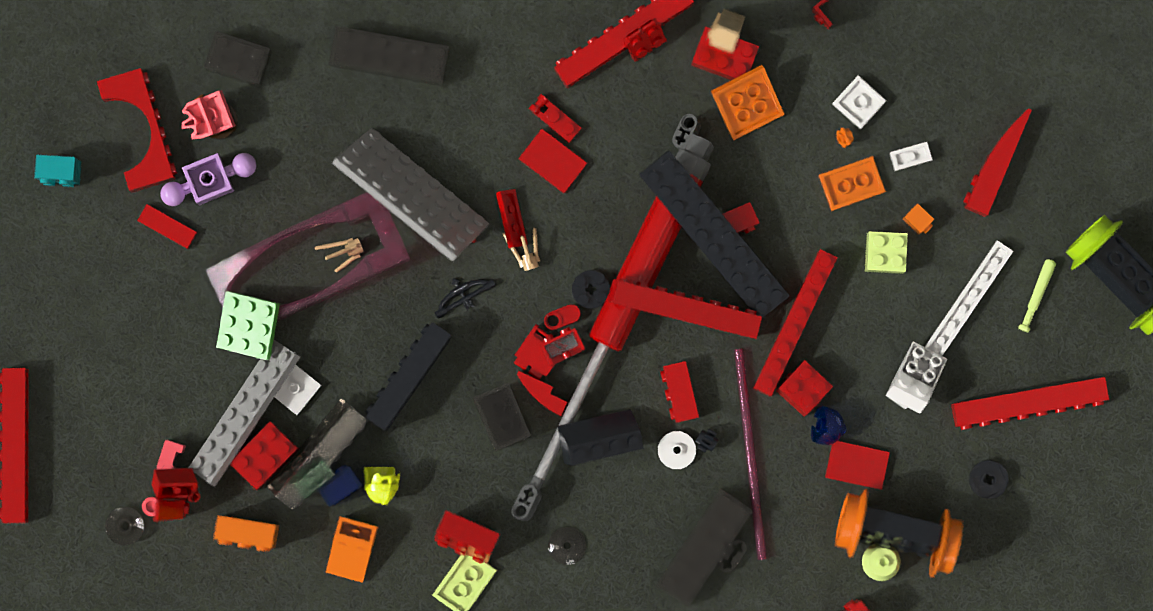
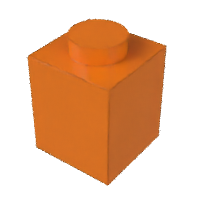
[903,203,934,234]

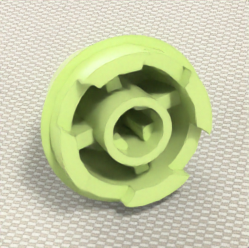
[862,543,901,581]

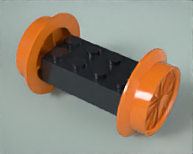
[835,489,962,578]

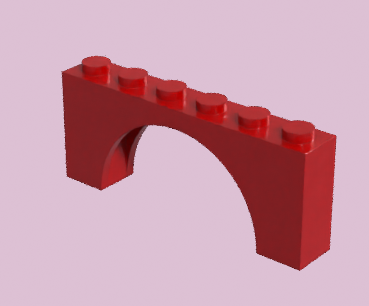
[97,68,177,193]

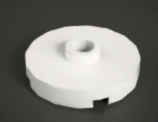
[658,431,696,469]

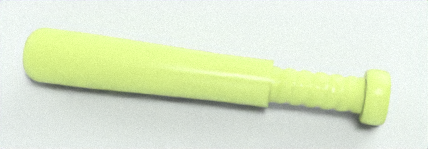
[1018,259,1056,333]

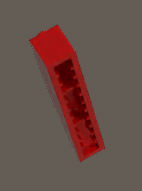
[963,109,1032,217]

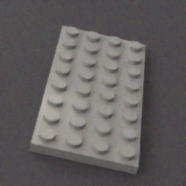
[333,128,489,261]

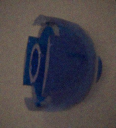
[811,406,846,445]

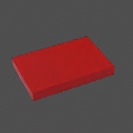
[519,129,587,194]
[825,440,890,490]

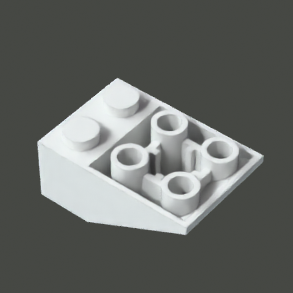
[886,341,947,413]

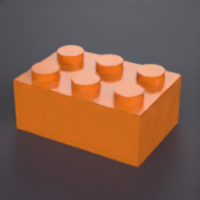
[214,516,279,551]

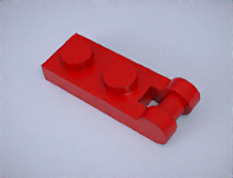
[528,94,581,143]

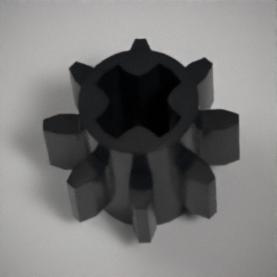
[695,429,719,453]

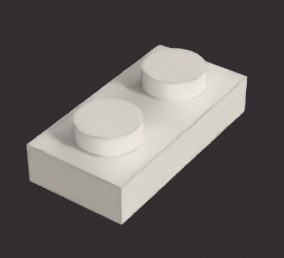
[890,142,932,171]

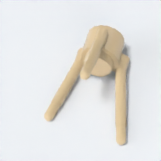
[503,228,540,271]
[315,238,364,272]

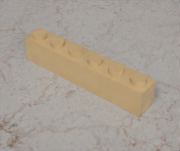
[708,9,745,52]

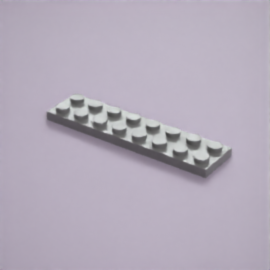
[188,340,300,487]

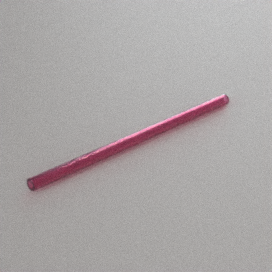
[734,349,767,560]

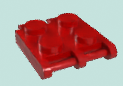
[624,18,667,62]
[514,324,568,380]

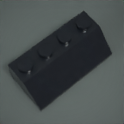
[557,409,644,466]

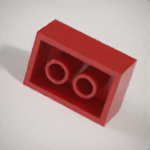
[691,26,759,80]
[230,422,299,490]
[434,511,499,564]

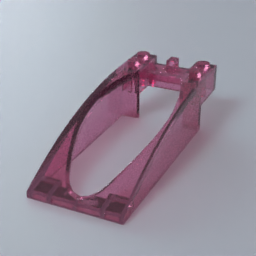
[206,192,411,322]

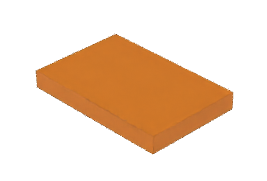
[818,156,886,211]

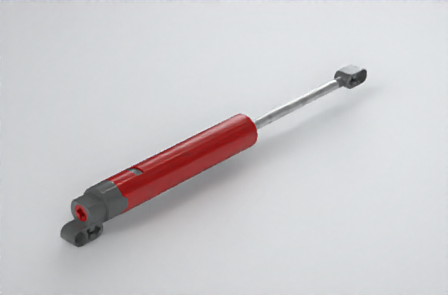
[512,114,714,522]

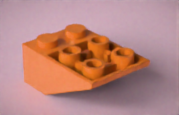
[326,516,378,583]

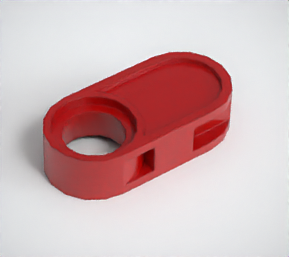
[544,304,580,330]

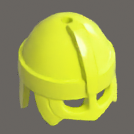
[364,467,400,505]

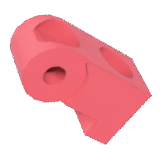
[157,440,186,469]

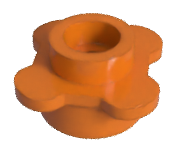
[837,127,854,148]

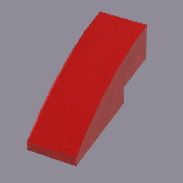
[517,371,567,416]

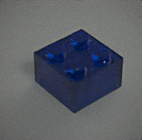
[316,465,364,507]

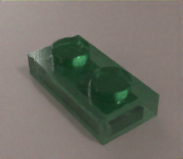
[292,459,335,500]

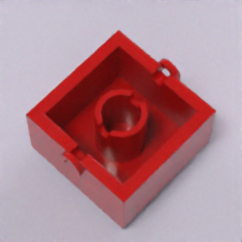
[776,360,833,416]

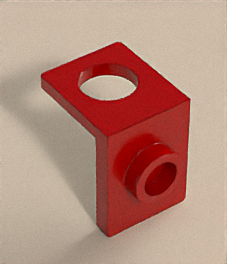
[812,0,833,30]

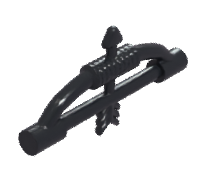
[434,278,496,319]

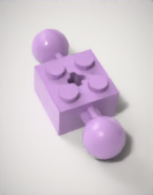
[160,153,256,206]

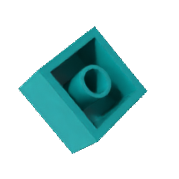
[35,155,81,187]

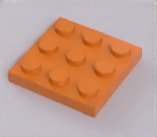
[711,65,784,140]

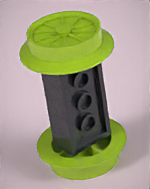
[1066,215,1153,335]

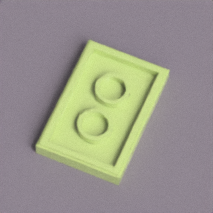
[432,554,497,611]

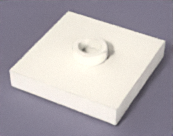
[832,75,886,129]
[274,365,322,415]

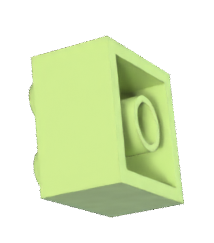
[865,231,908,274]

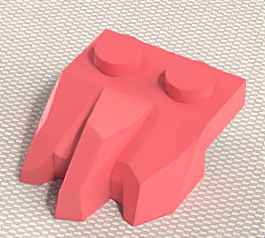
[182,90,235,139]

